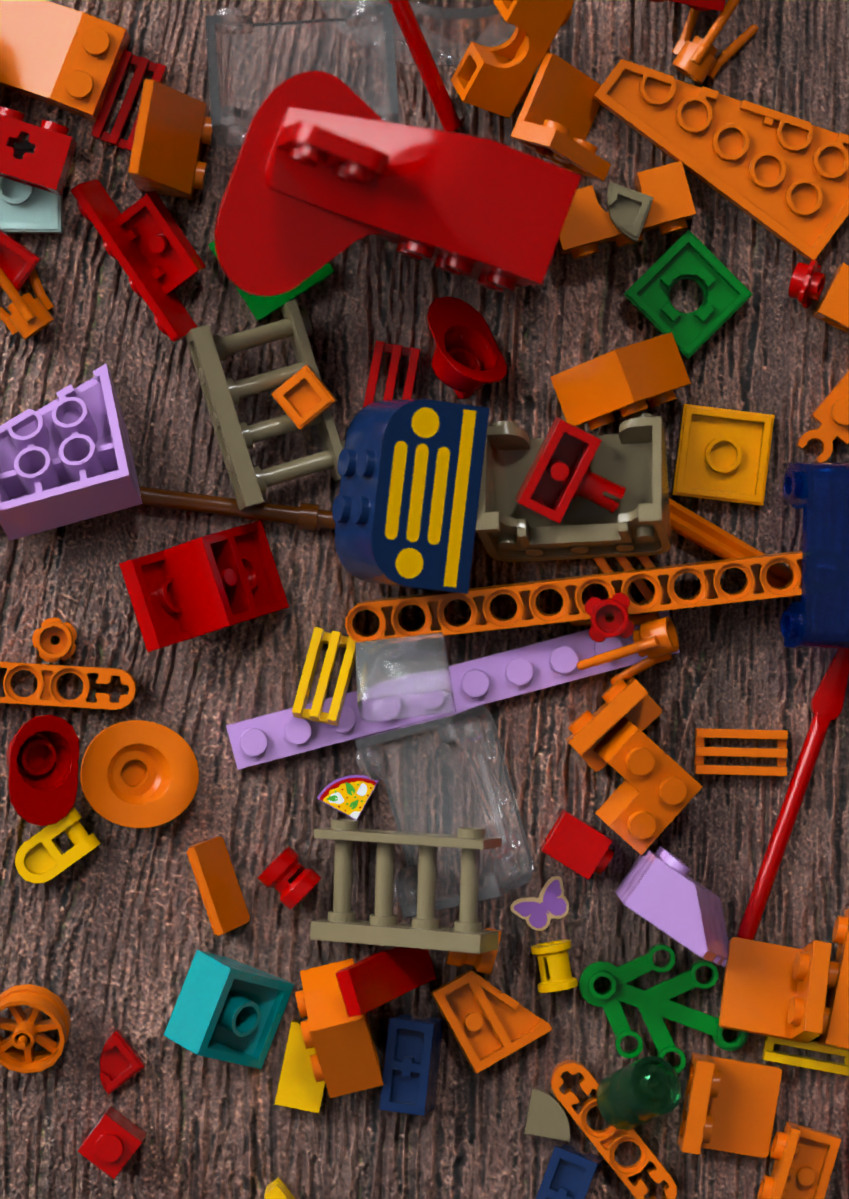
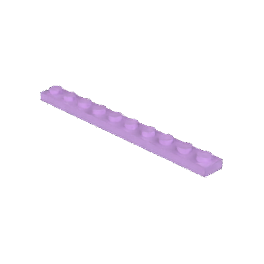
[226,610,680,770]

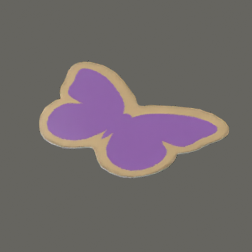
[510,876,569,931]

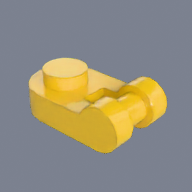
[15,807,101,884]

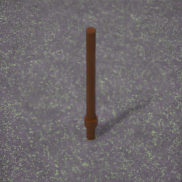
[139,486,336,532]

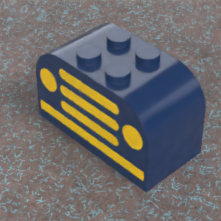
[332,399,489,594]

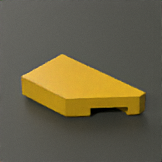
[275,1019,325,1113]

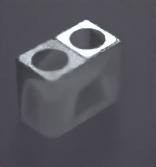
[355,632,456,722]

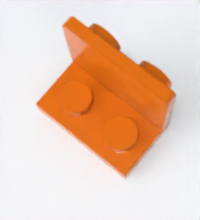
[510,53,611,181]
[719,937,832,1043]
[677,1053,782,1158]

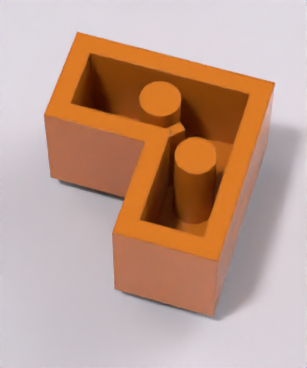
[550,332,691,431]
[593,717,703,855]
[295,958,384,1098]

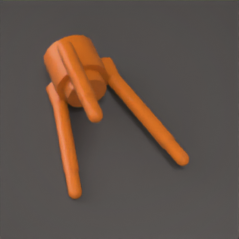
[671,0,758,84]
[0,245,55,340]
[570,611,679,685]

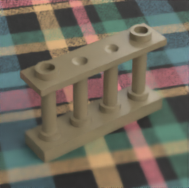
[185,299,345,511]
[310,819,502,954]

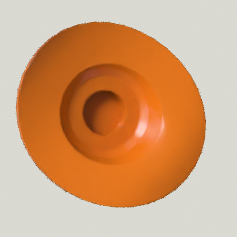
[80,720,199,828]

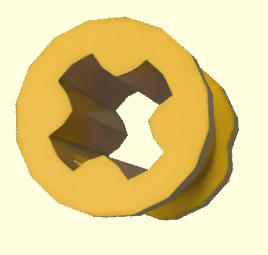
[531,939,578,993]

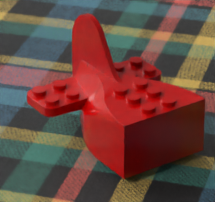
[214,71,581,296]

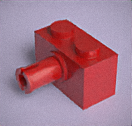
[515,417,626,524]

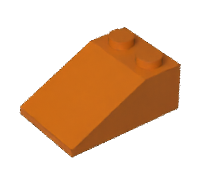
[0,0,131,122]
[128,79,215,200]

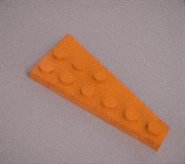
[592,59,849,262]

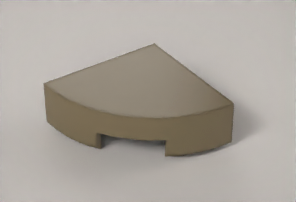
[606,182,654,243]
[524,1086,570,1141]

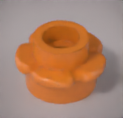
[32,617,77,663]

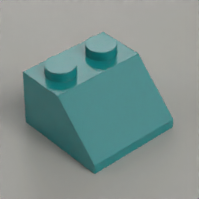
[164,950,295,1069]

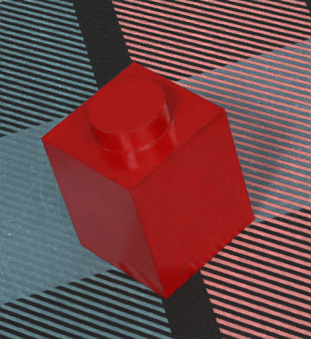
[540,809,614,880]
[77,1106,147,1179]

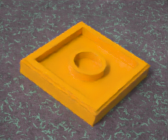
[671,404,775,506]

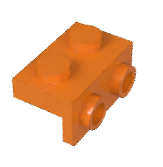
[566,678,662,772]
[757,1121,842,1199]

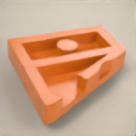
[430,970,553,1074]

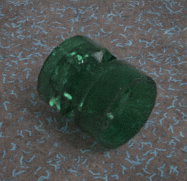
[597,1056,681,1131]

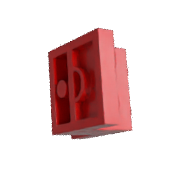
[119,520,289,652]

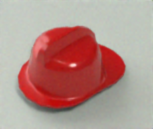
[427,296,507,399]
[6,714,79,826]

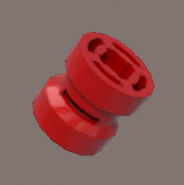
[257,846,322,910]

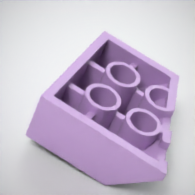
[0,363,142,541]
[615,846,728,968]

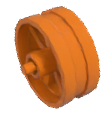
[0,984,72,1074]

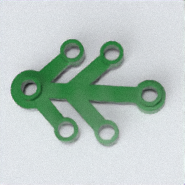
[579,943,749,1075]

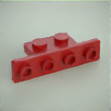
[71,179,206,342]

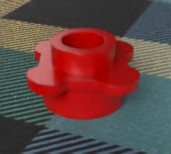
[788,260,826,308]
[585,592,634,642]

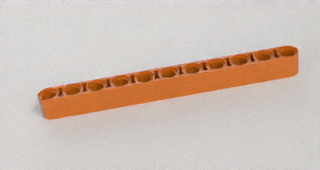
[345,548,848,645]

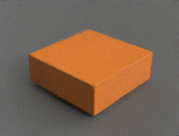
[271,365,337,430]

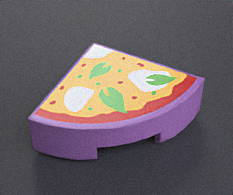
[317,774,379,820]

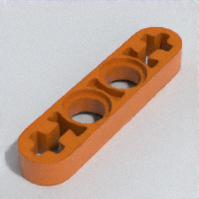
[0,661,137,710]
[550,1060,677,1199]

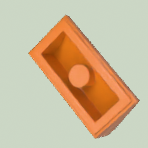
[186,836,250,936]

